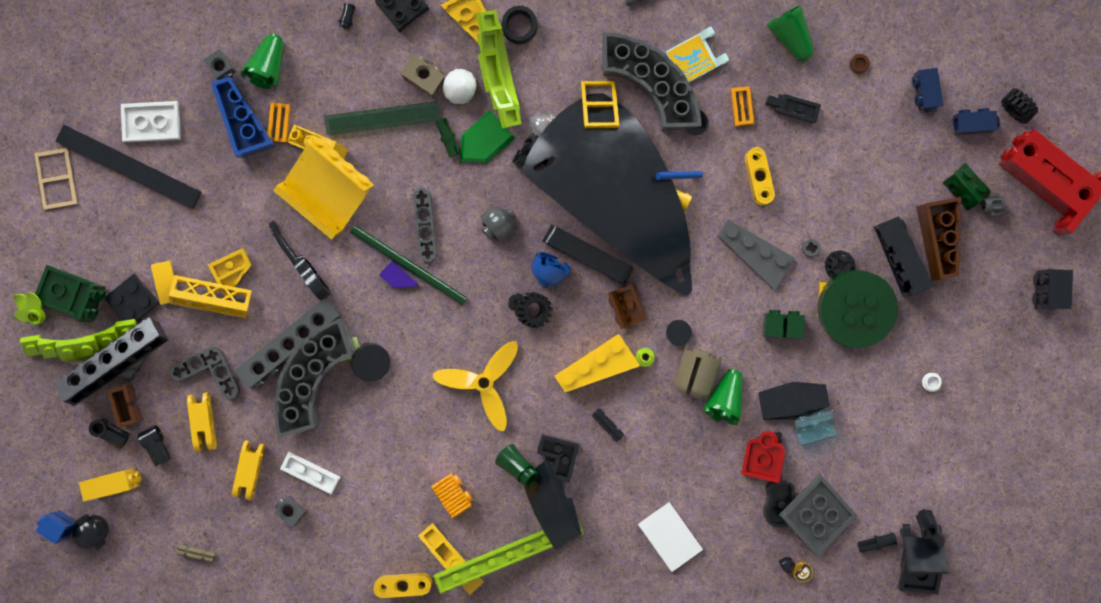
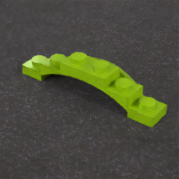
[476,10,522,128]
[19,319,137,362]

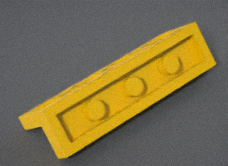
[169,275,252,319]

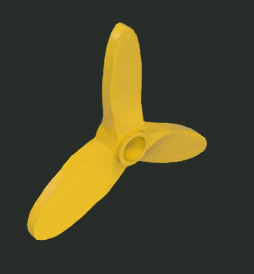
[433,341,518,431]

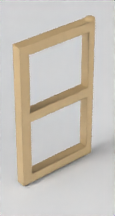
[34,148,78,211]

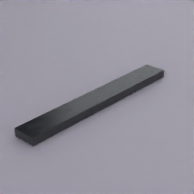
[55,125,202,209]

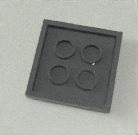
[779,474,857,557]

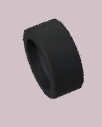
[501,5,538,44]

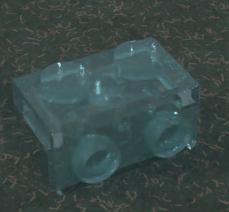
[794,410,837,446]

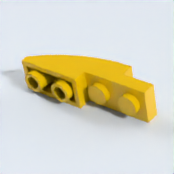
[418,523,484,595]

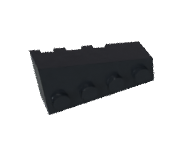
[873,216,934,297]

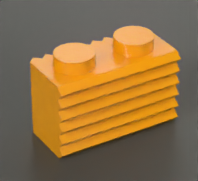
[431,472,473,519]

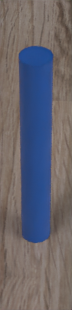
[656,171,703,180]

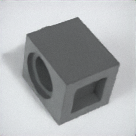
[203,49,236,80]
[274,496,307,527]

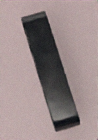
[542,224,634,285]

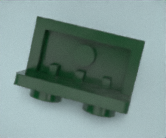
[943,162,990,210]

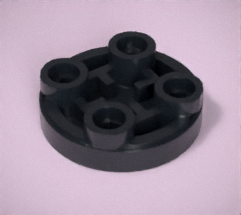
[350,342,390,382]

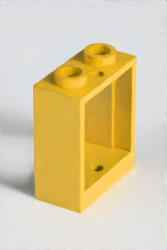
[79,468,142,502]

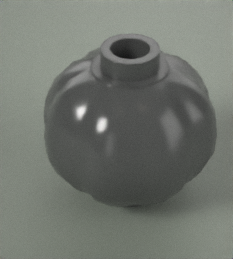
[482,207,516,242]

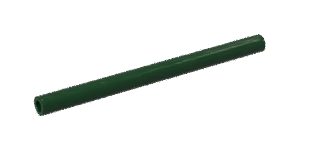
[350,225,467,305]

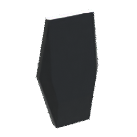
[758,382,830,420]

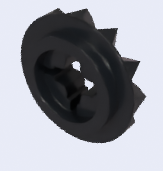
[825,250,856,278]

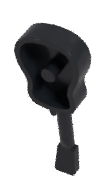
[269,221,332,300]
[763,432,795,528]

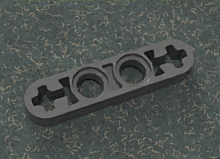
[413,188,437,262]

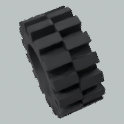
[1001,88,1038,124]
[515,292,553,328]

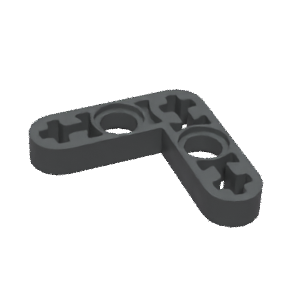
[170,347,240,399]

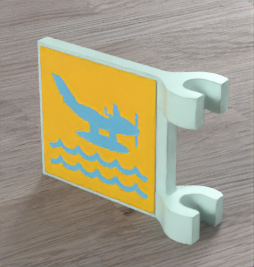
[666,26,729,82]

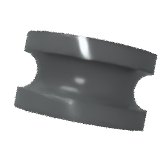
[802,239,820,257]

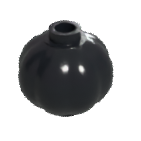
[72,514,109,550]

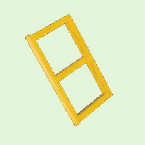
[581,81,619,129]

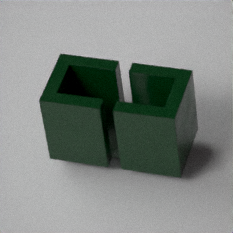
[763,310,805,339]

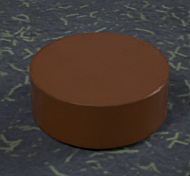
[849,54,870,74]

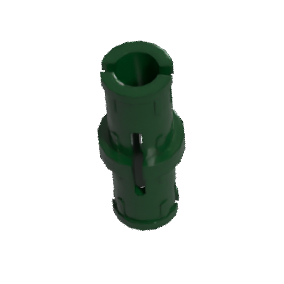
[435,118,460,158]

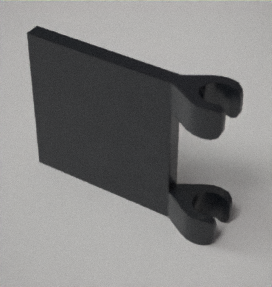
[900,524,948,574]

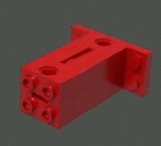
[998,129,1101,236]

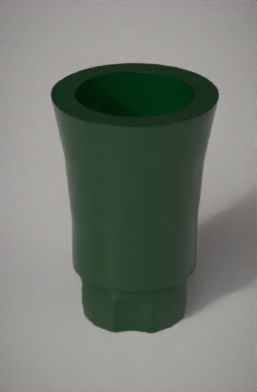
[495,444,539,487]

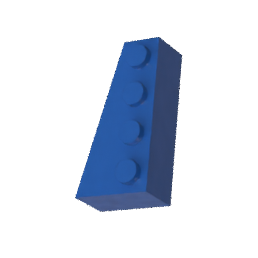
[211,77,276,159]

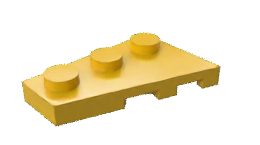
[441,0,486,44]

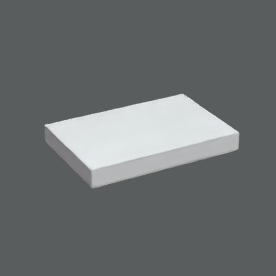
[121,101,181,143]
[638,502,703,572]

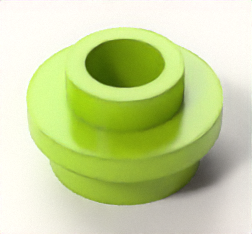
[635,348,655,367]

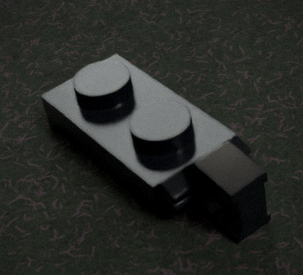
[765,94,821,124]

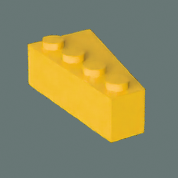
[554,334,640,392]

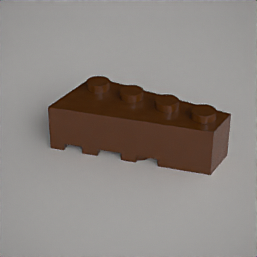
[916,197,961,281]

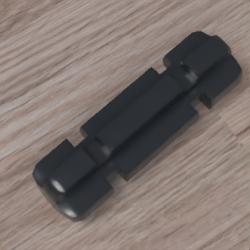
[592,409,624,442]

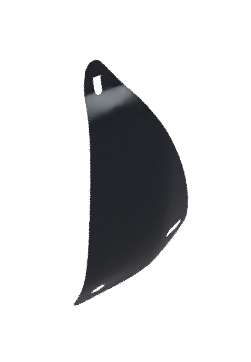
[523,93,692,295]

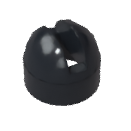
[778,557,795,574]

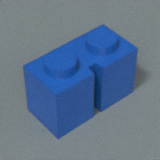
[35,510,76,544]

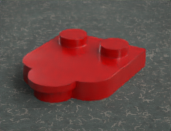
[741,431,786,483]

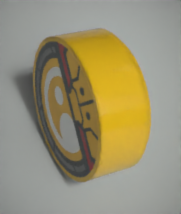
[792,562,813,582]

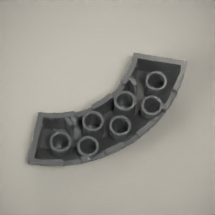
[602,33,701,131]
[274,318,356,438]

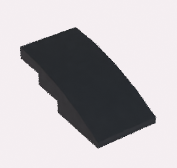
[524,461,582,550]

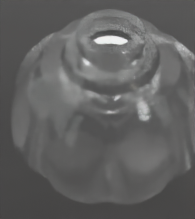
[527,111,556,141]

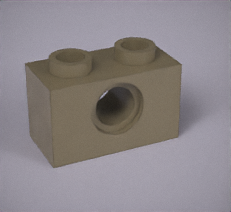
[400,55,445,98]

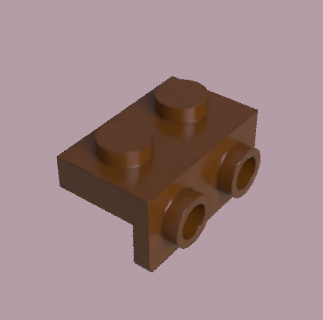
[608,284,648,329]

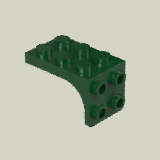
[35,265,106,322]

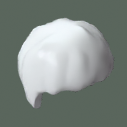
[442,69,477,104]

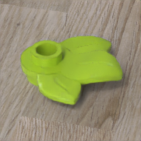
[13,292,46,325]

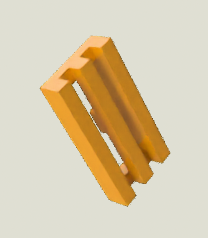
[730,86,754,127]
[268,102,291,143]

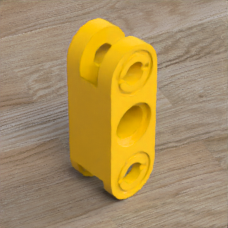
[744,147,775,205]
[187,392,217,452]
[232,440,265,501]
[373,573,433,598]

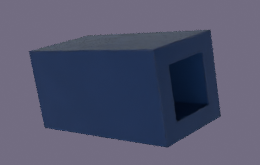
[912,68,943,113]
[953,108,1000,135]

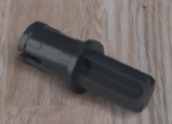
[857,532,897,553]

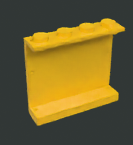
[273,135,374,240]

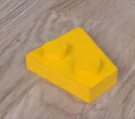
[208,247,252,297]

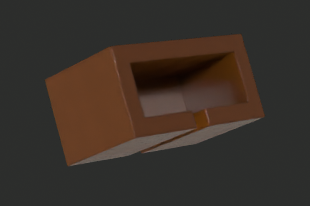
[107,384,143,428]

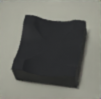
[375,0,429,33]

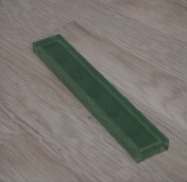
[324,101,440,135]

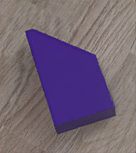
[379,261,419,288]

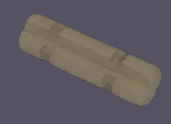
[176,544,215,563]

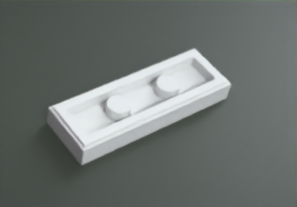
[280,452,341,495]

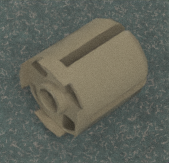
[674,345,722,398]

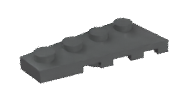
[718,220,794,291]

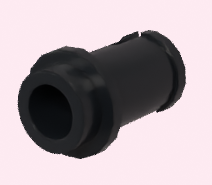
[338,3,356,29]

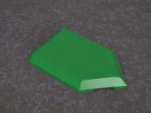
[460,110,515,164]

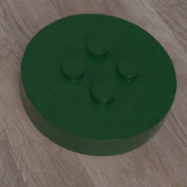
[818,270,898,348]

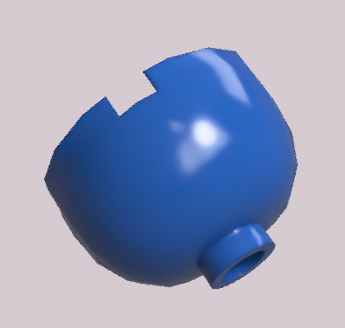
[532,252,571,287]

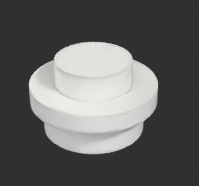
[922,373,942,392]

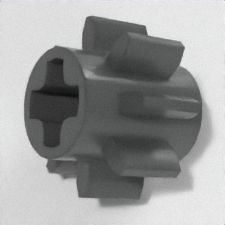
[982,193,1006,217]

